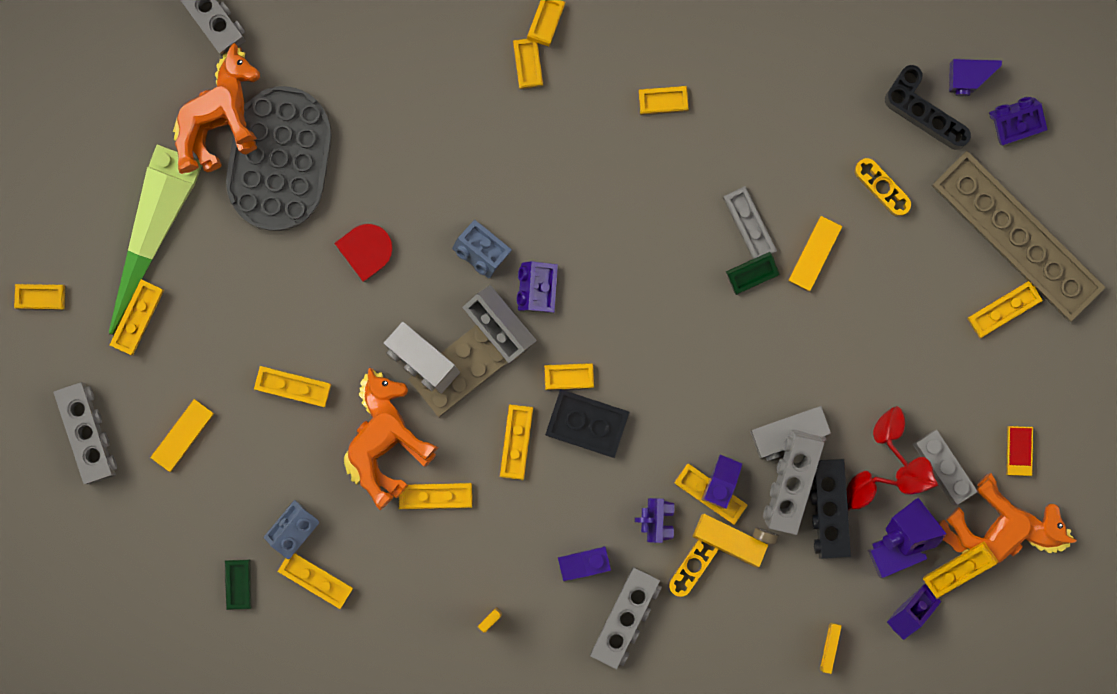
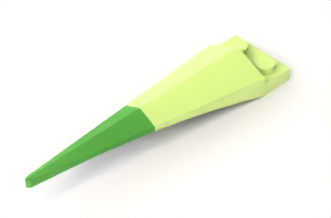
[109,144,202,334]

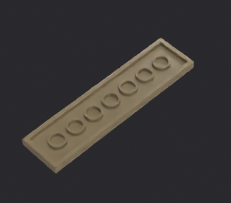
[931,151,1106,322]

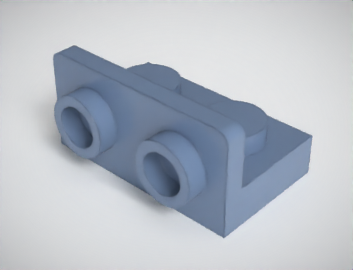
[452,219,512,278]
[264,500,319,559]

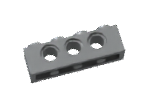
[180,0,246,58]
[53,382,117,485]
[763,430,824,535]
[590,567,662,669]

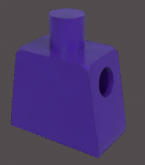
[883,498,946,556]

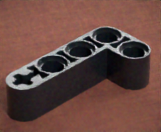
[885,65,971,150]

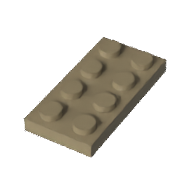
[408,325,508,417]

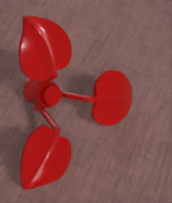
[846,406,938,511]

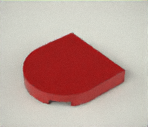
[334,224,393,282]

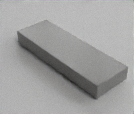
[723,186,777,259]

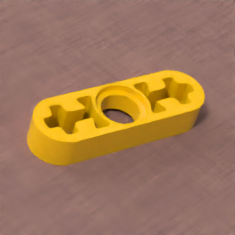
[855,158,911,217]
[669,540,718,597]

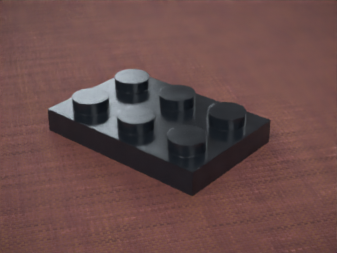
[545,389,630,458]

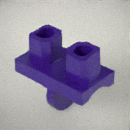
[634,498,674,543]

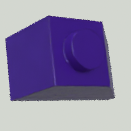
[949,59,1002,96]
[701,455,742,509]
[868,539,927,578]
[558,546,611,581]
[887,584,941,640]

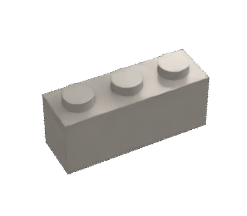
[462,285,537,363]
[384,322,460,394]
[750,406,831,461]
[913,430,978,505]

